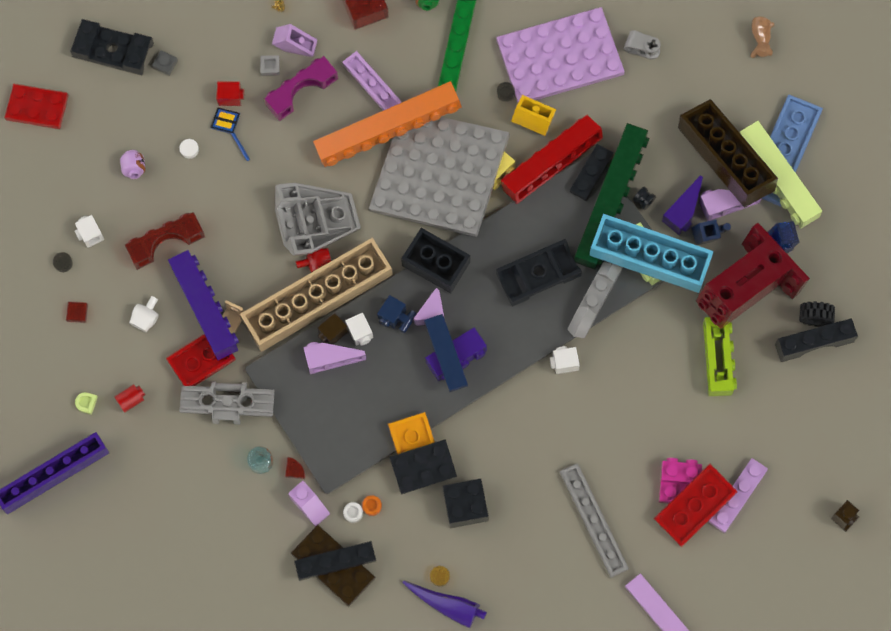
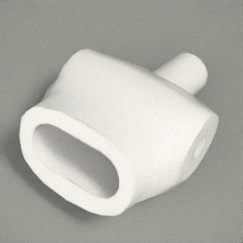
[129,296,159,333]

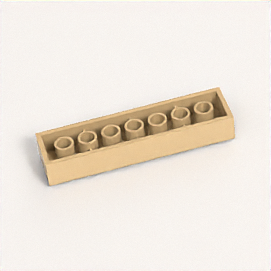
[240,238,393,352]

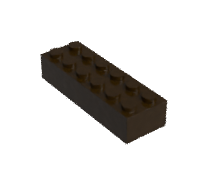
[678,99,778,208]

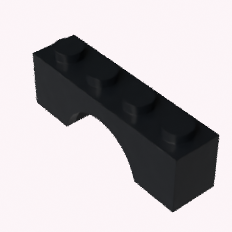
[775,318,858,362]

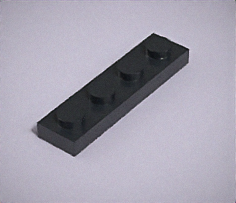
[294,541,376,581]

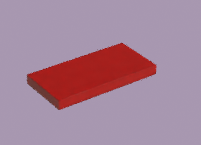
[653,463,738,547]

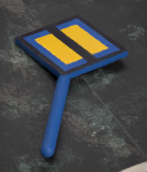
[210,107,250,161]

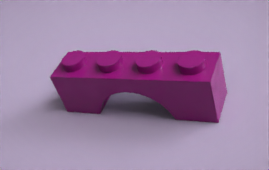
[264,56,338,121]

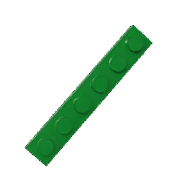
[438,0,477,91]

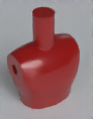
[296,248,331,273]

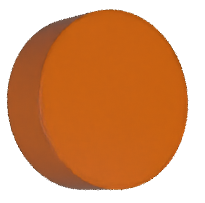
[362,495,382,516]

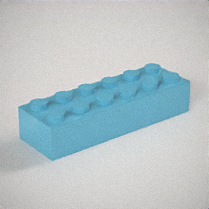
[589,214,714,293]

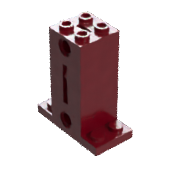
[696,223,810,329]

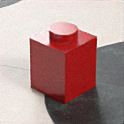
[216,81,244,106]

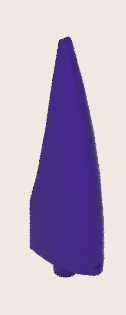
[403,580,487,628]

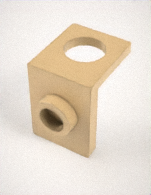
[222,300,244,333]

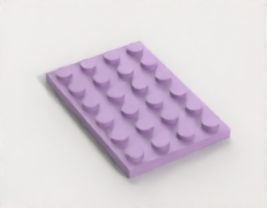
[496,7,625,102]

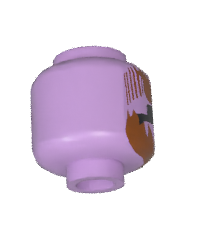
[120,150,146,179]

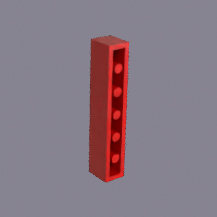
[501,115,603,204]

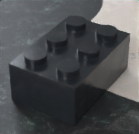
[401,227,470,293]

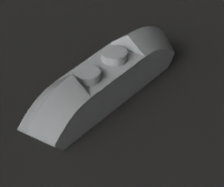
[568,261,623,338]

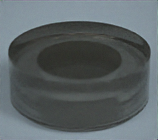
[497,82,515,102]
[53,252,73,272]

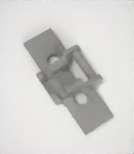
[179,381,275,425]

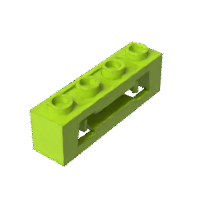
[703,317,737,396]

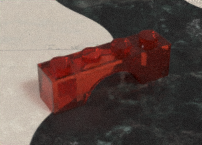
[125,212,205,270]

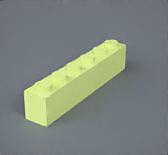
[739,121,822,228]

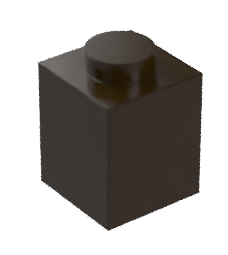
[317,313,348,345]

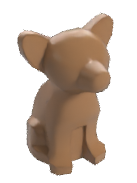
[751,16,774,58]

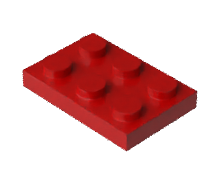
[5,84,69,129]
[166,334,236,386]

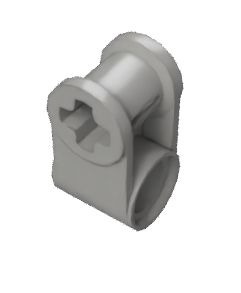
[624,30,661,59]

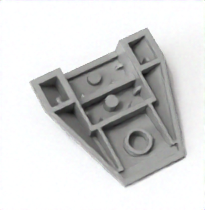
[275,183,361,256]

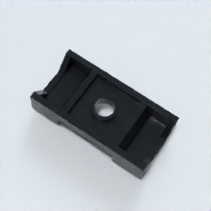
[70,19,154,76]
[496,238,582,307]

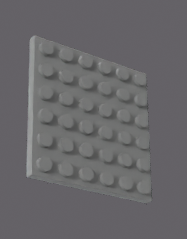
[369,117,510,237]

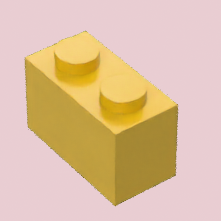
[511,95,556,136]

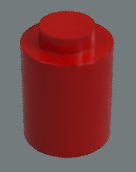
[114,384,145,413]

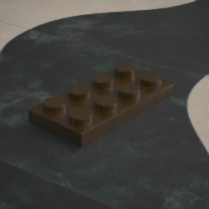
[291,524,376,607]

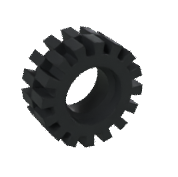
[799,301,835,327]

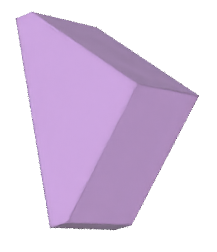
[414,288,444,326]

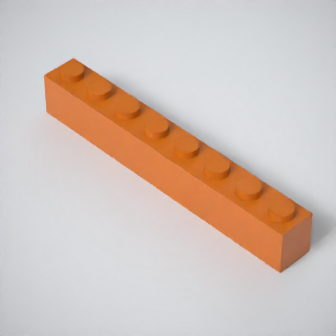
[313,81,462,167]

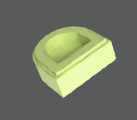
[75,392,98,415]

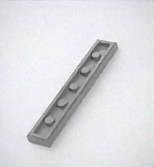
[560,463,629,578]

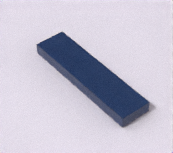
[424,314,468,392]

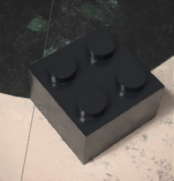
[442,478,489,528]

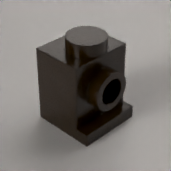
[831,500,860,532]

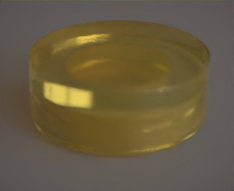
[430,566,450,587]

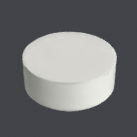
[180,139,199,159]
[343,502,363,523]

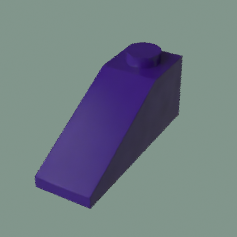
[662,175,703,235]

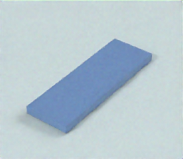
[761,94,823,206]

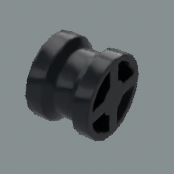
[632,186,656,210]

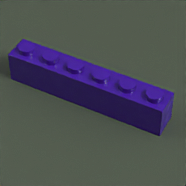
[168,250,239,360]
[0,432,109,515]

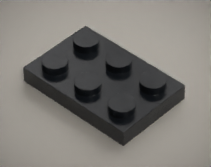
[389,439,457,495]

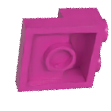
[659,458,702,503]

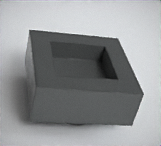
[152,50,178,76]

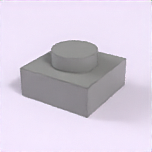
[261,55,280,76]

